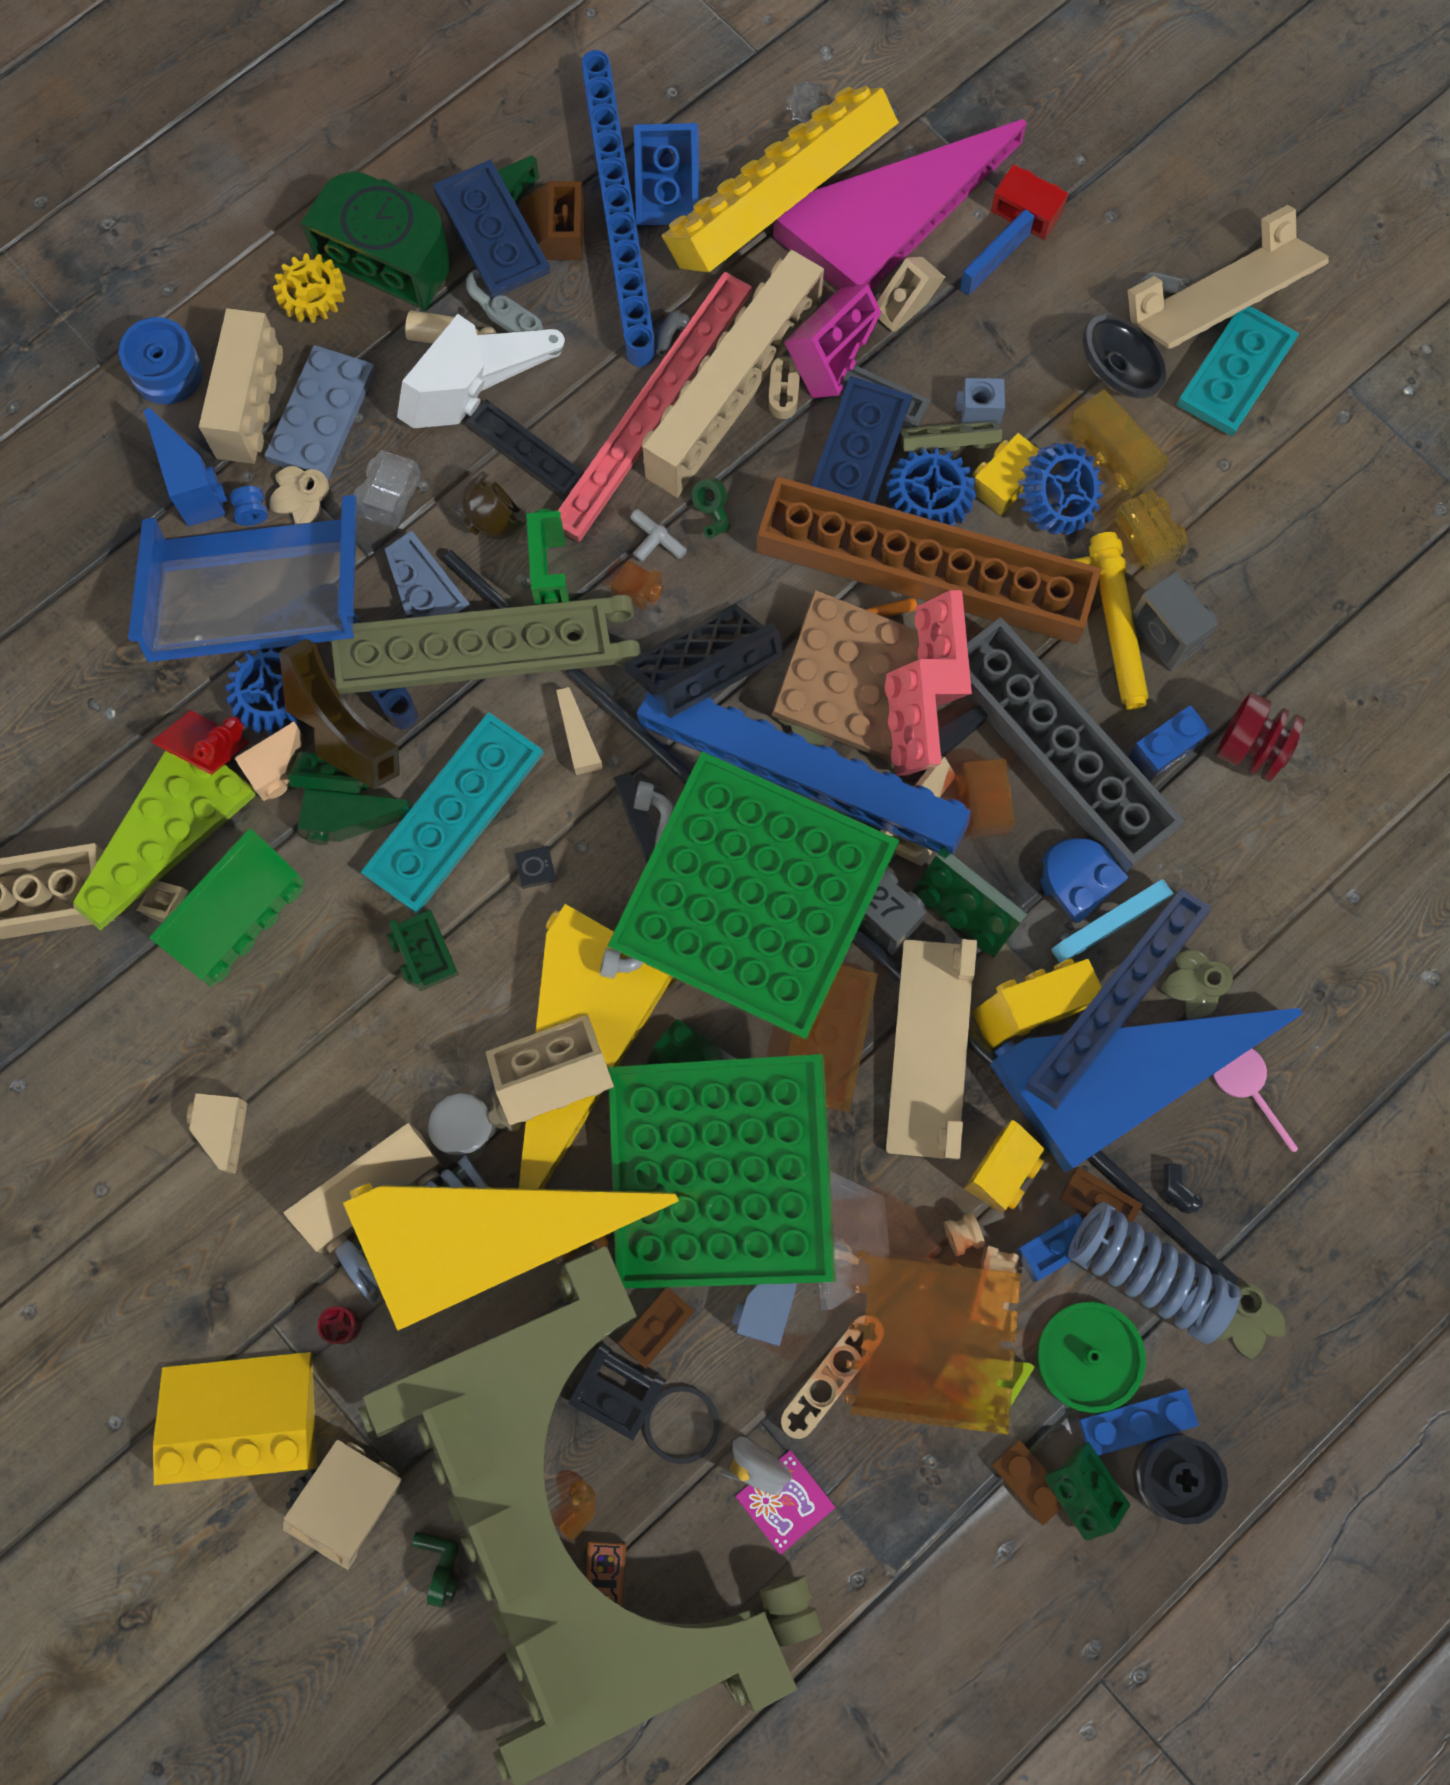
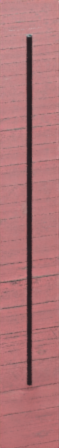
[443,550,1239,1285]

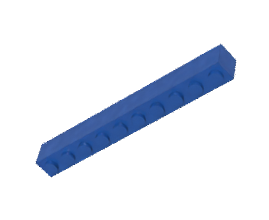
[637,680,971,855]

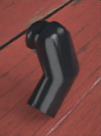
[1164,1164,1203,1214]

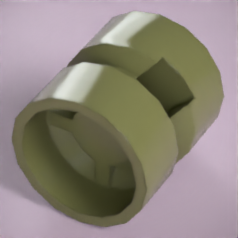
[759,1575,823,1647]

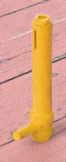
[1071,532,1149,710]

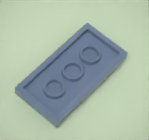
[264,345,376,480]

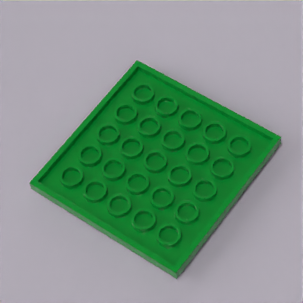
[607,751,899,1040]
[608,1054,836,1289]

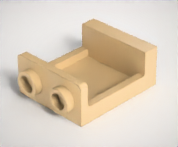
[283,1440,402,1570]

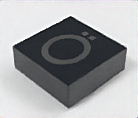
[515,846,557,889]

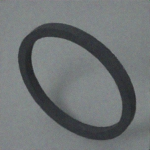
[644,1386,719,1464]

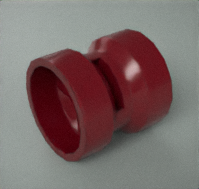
[317,1306,361,1345]

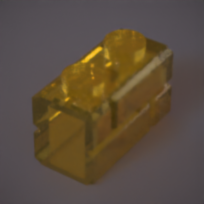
[1114,489,1188,572]

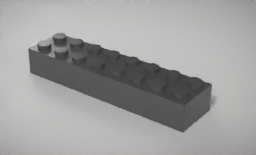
[966,617,1185,874]

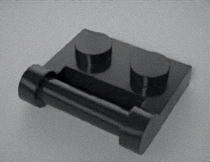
[568,1343,666,1441]

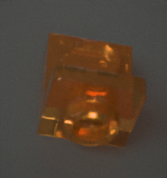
[610,560,664,610]

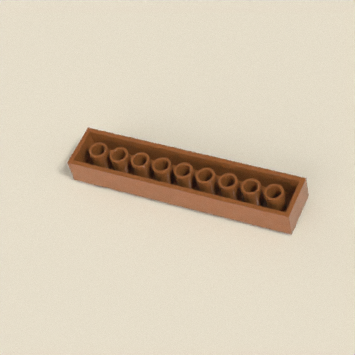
[756,476,1102,644]

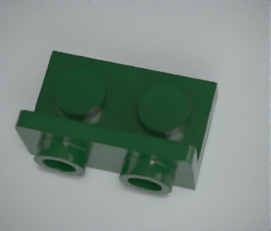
[289,752,369,793]
[1044,1442,1131,1540]

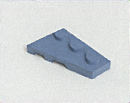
[385,531,471,618]

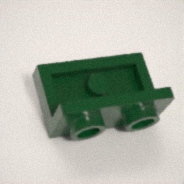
[387,909,459,992]
[646,1019,735,1065]

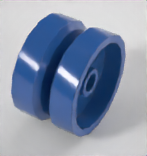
[118,317,203,405]

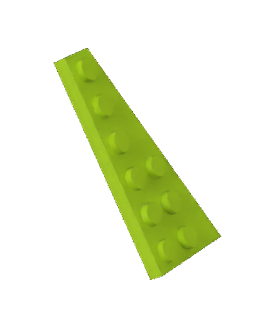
[73,751,256,930]

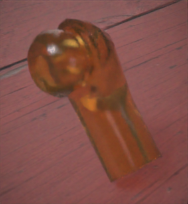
[559,1480,596,1541]

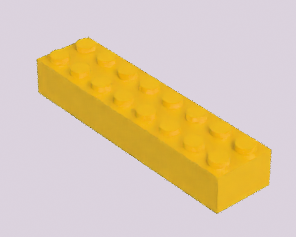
[661,86,899,272]

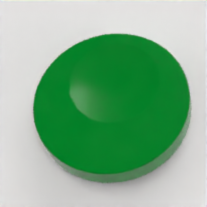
[1036,1302,1146,1413]

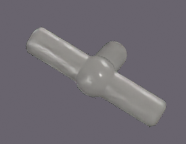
[630,509,687,562]

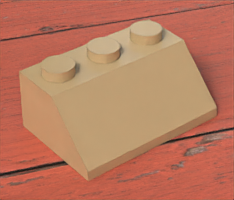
[486,1014,614,1125]

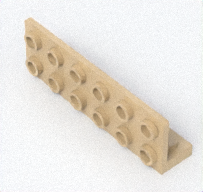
[1127,205,1329,349]
[886,939,977,1160]

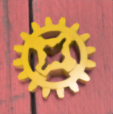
[273,253,346,323]

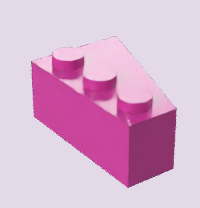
[784,283,881,398]

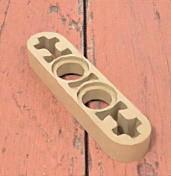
[781,1315,884,1439]

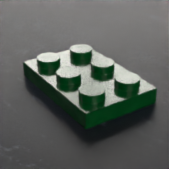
[912,847,1027,958]

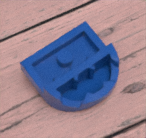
[1040,839,1128,923]

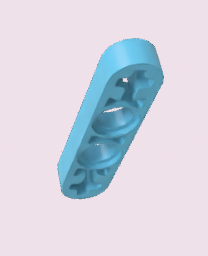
[1051,879,1174,963]

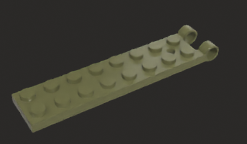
[331,595,641,694]

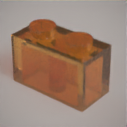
[956,759,1015,839]

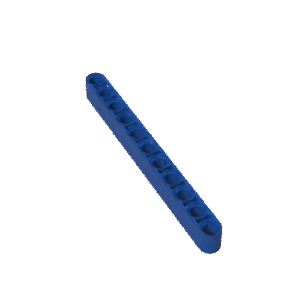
[582,50,655,367]

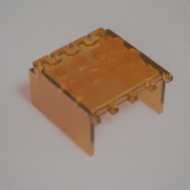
[843,1250,1022,1435]

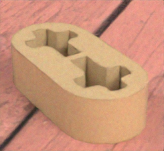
[768,356,800,419]

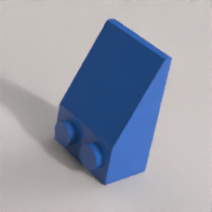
[634,123,700,226]
[144,408,228,527]

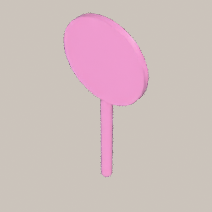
[1213,1049,1298,1152]

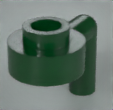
[692,478,731,539]
[412,1531,458,1608]

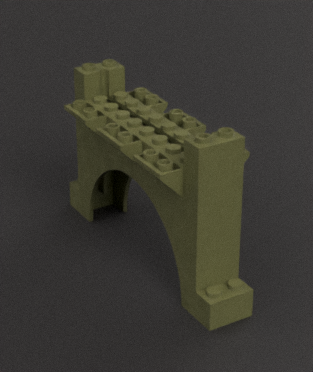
[358,1246,798,1785]

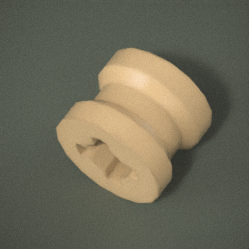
[943,1212,985,1256]

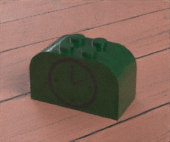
[301,172,451,311]

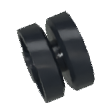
[1132,1435,1229,1525]

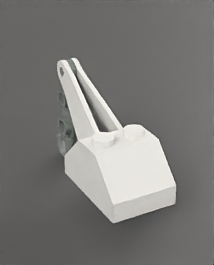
[397,269,565,428]

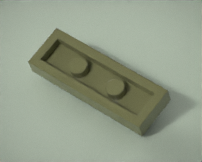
[899,420,1002,454]

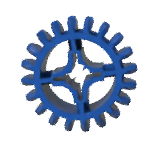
[1017,443,1105,535]
[886,447,976,526]
[225,646,300,735]

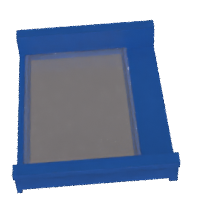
[128,495,357,662]

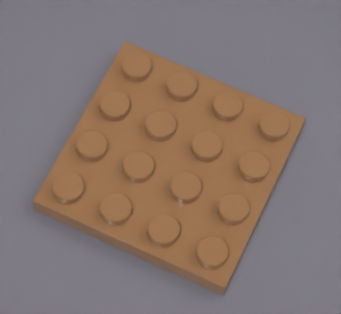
[771,590,919,762]

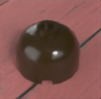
[462,471,526,540]

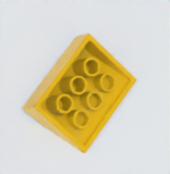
[153,1352,317,1485]

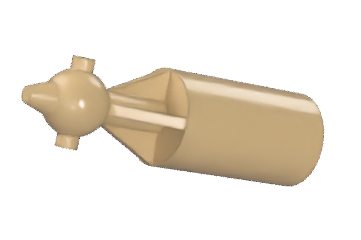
[405,310,497,344]

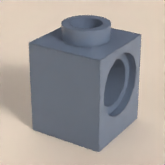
[956,378,1005,425]

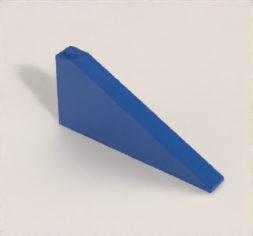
[990,1008,1303,1173]

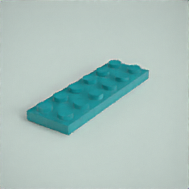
[361,712,544,915]

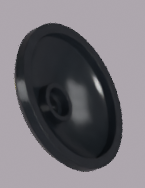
[1083,314,1166,398]

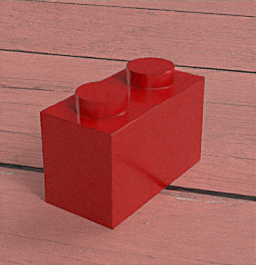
[990,164,1069,240]

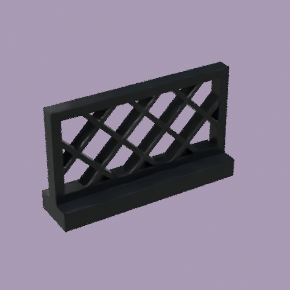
[623,603,783,718]

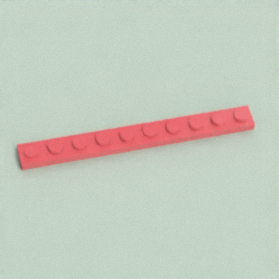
[558,271,752,543]

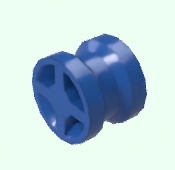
[229,486,268,526]

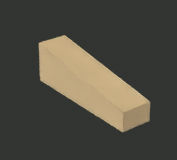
[556,687,603,775]

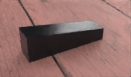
[920,706,988,774]

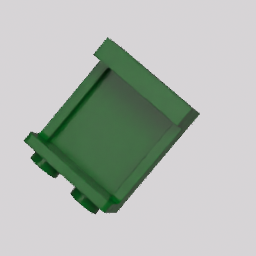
[526,509,570,605]

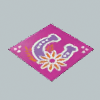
[735,1450,836,1555]

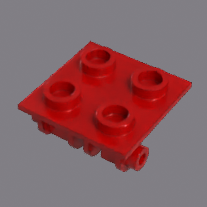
[152,710,249,775]

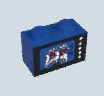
[1128,705,1212,782]

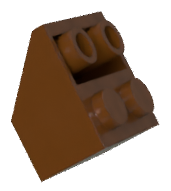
[520,181,584,260]

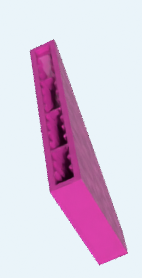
[773,119,1027,291]

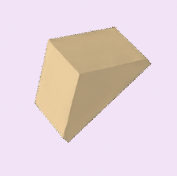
[137,881,190,923]

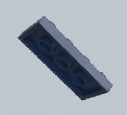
[433,159,550,299]
[811,376,912,504]

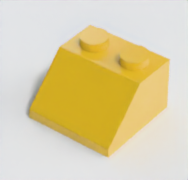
[964,1120,1044,1213]

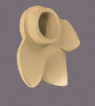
[269,466,329,525]

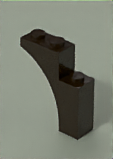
[280,639,400,789]

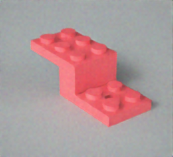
[885,590,972,775]

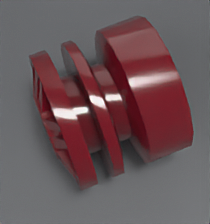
[1215,692,1305,782]

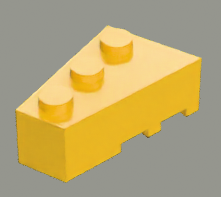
[972,958,1102,1049]

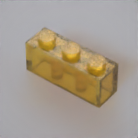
[1069,389,1170,496]

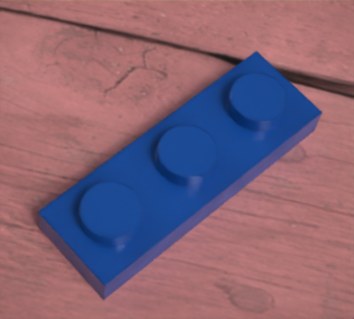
[1078,1388,1199,1456]

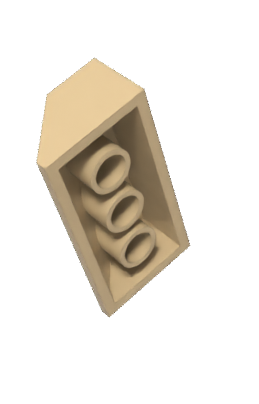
[283,1123,444,1254]

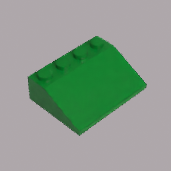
[149,828,306,987]

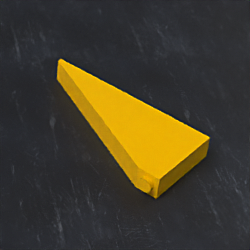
[519,904,673,1189]
[343,1182,679,1330]

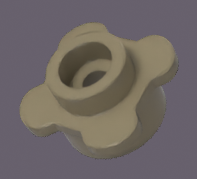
[487,1093,521,1132]

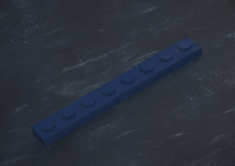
[1025,889,1211,1110]

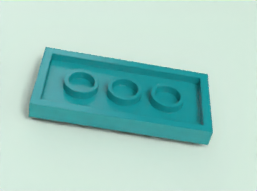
[1176,306,1299,437]

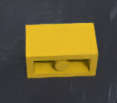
[972,433,1039,516]

